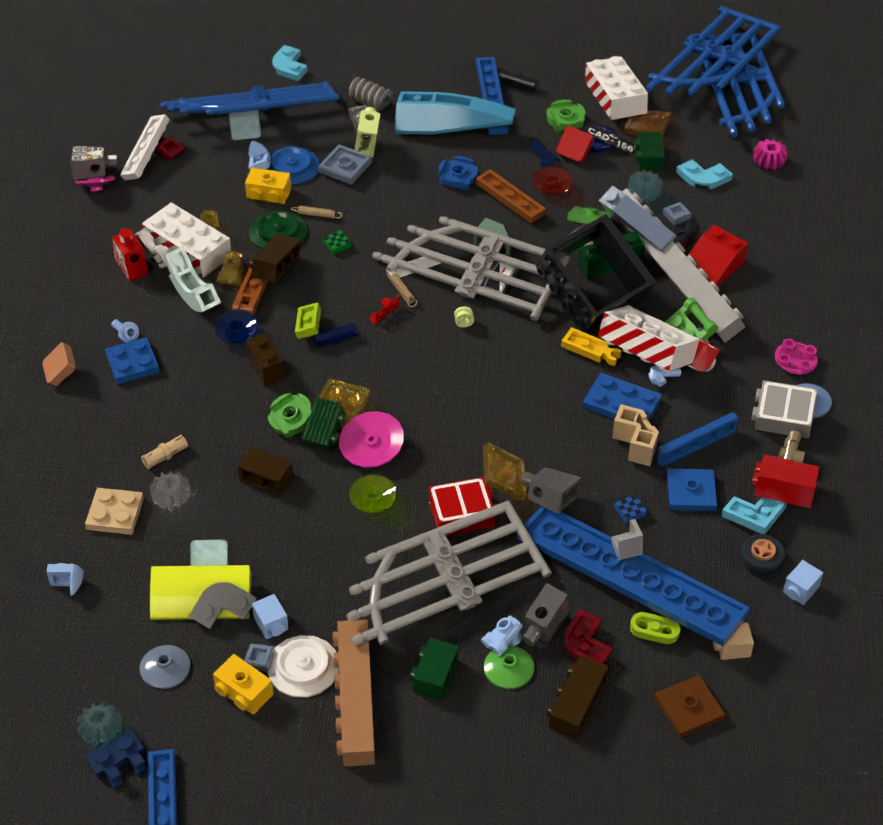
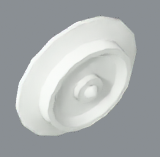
[267,635,339,698]

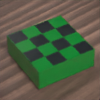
[323,230,351,255]

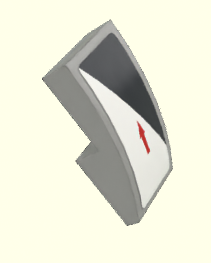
[483,262,519,294]

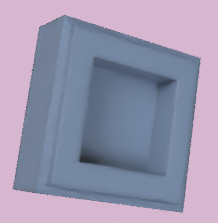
[663,202,692,226]
[244,644,276,672]

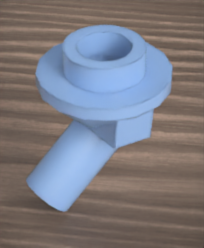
[111,319,139,343]
[648,365,681,387]

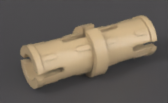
[141,435,188,469]

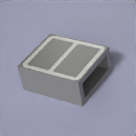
[751,380,817,438]

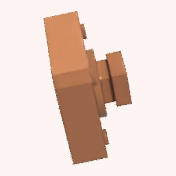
[42,343,76,386]

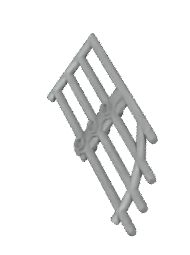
[372,217,570,321]
[347,500,552,645]

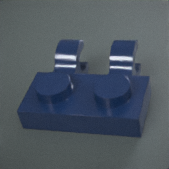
[85,730,147,789]

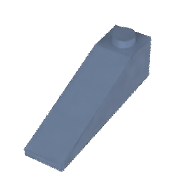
[599,185,676,252]

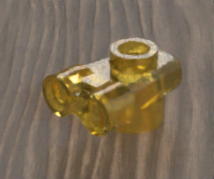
[217,251,243,286]

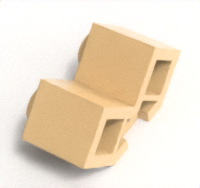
[612,404,659,466]

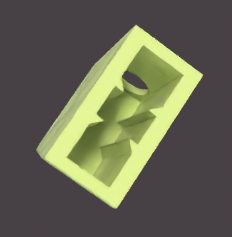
[355,107,380,157]

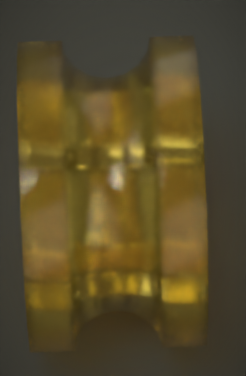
[200,210,219,229]

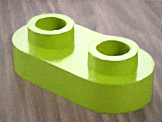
[630,612,680,644]

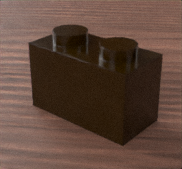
[246,333,285,387]
[238,447,293,496]

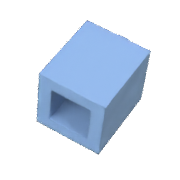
[783,560,823,605]
[252,594,289,639]

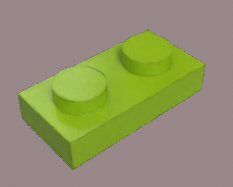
[295,302,321,339]

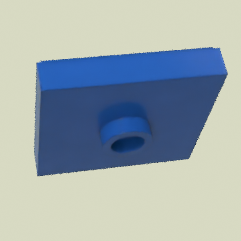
[667,468,717,511]

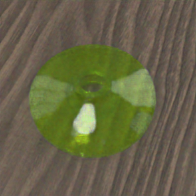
[349,475,396,513]

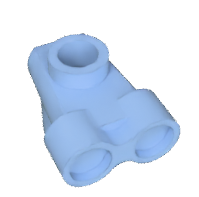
[481,615,523,656]

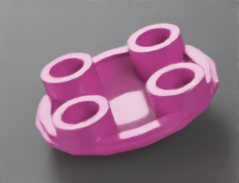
[775,339,818,375]

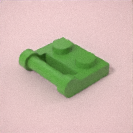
[664,297,718,341]

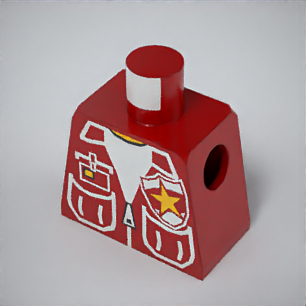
[112,228,149,282]

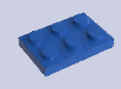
[582,372,662,421]

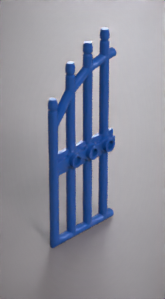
[645,6,781,96]
[699,33,784,137]
[160,81,339,115]

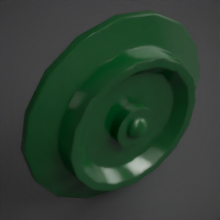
[249,211,308,249]

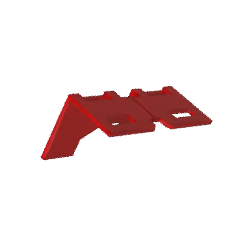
[370,294,400,325]

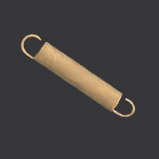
[291,205,342,219]
[387,271,417,307]

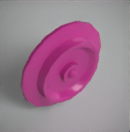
[339,411,404,468]

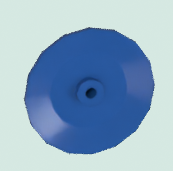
[267,146,320,185]

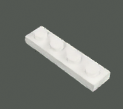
[120,114,170,180]

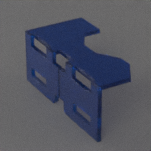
[530,138,561,169]

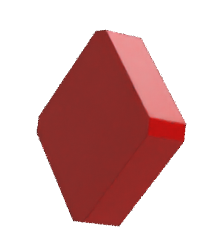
[556,126,594,163]

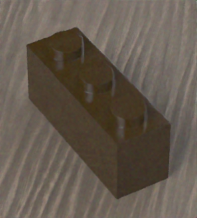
[250,234,301,283]
[546,655,608,739]

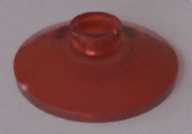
[532,167,572,195]

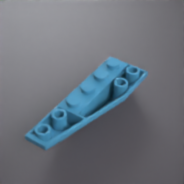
[395,91,516,135]

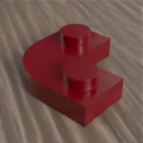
[565,609,613,664]

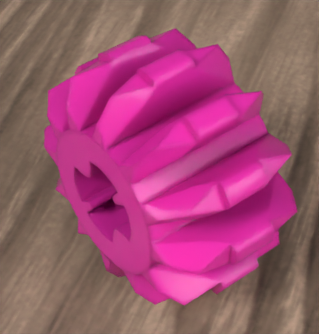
[753,139,787,171]

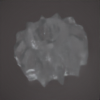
[150,470,191,510]

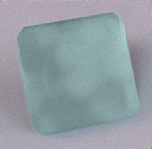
[229,110,261,140]
[190,539,228,566]

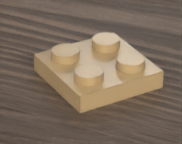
[85,488,144,535]

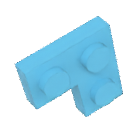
[722,496,787,534]

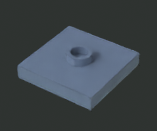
[318,145,372,185]

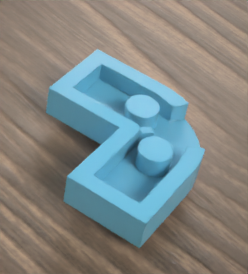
[272,45,307,81]
[676,159,733,189]

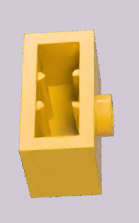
[245,168,291,204]
[213,654,274,715]

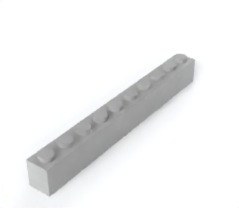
[622,188,745,343]

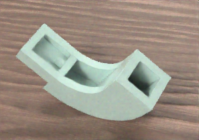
[162,246,221,312]

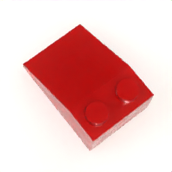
[689,225,749,287]

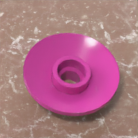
[75,176,115,191]

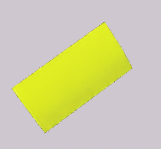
[150,565,251,620]

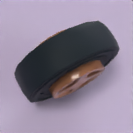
[740,534,785,575]

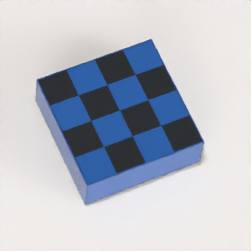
[614,495,647,524]

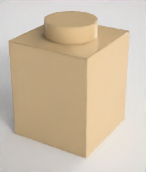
[713,623,754,660]

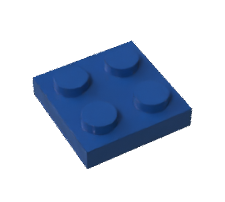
[105,337,160,384]

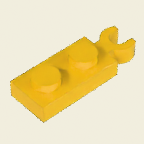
[561,327,622,366]

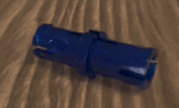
[313,323,358,348]

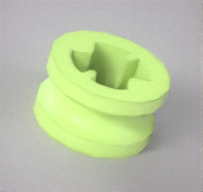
[454,306,474,328]

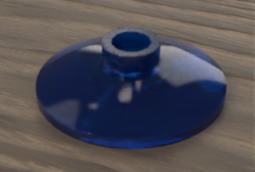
[214,310,258,343]

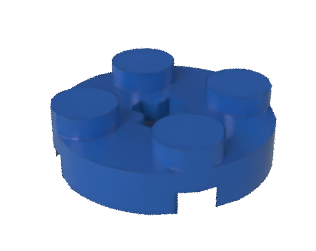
[439,156,478,190]

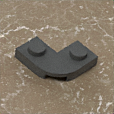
[189,582,258,629]

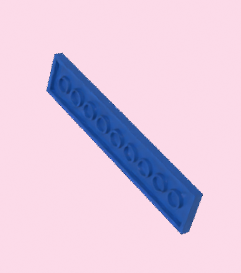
[517,506,750,646]

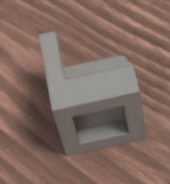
[611,519,643,560]

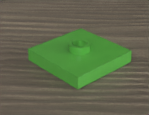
[567,206,614,224]

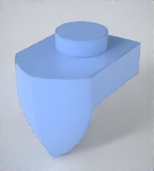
[249,141,271,170]
[47,563,84,596]

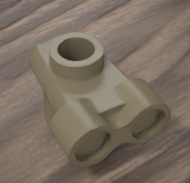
[778,431,805,463]

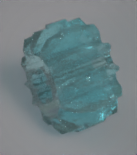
[628,170,662,202]
[77,701,122,747]

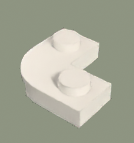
[135,230,171,268]

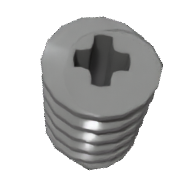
[349,77,392,111]

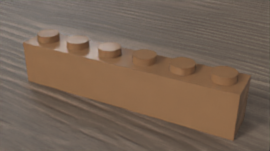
[333,620,375,767]

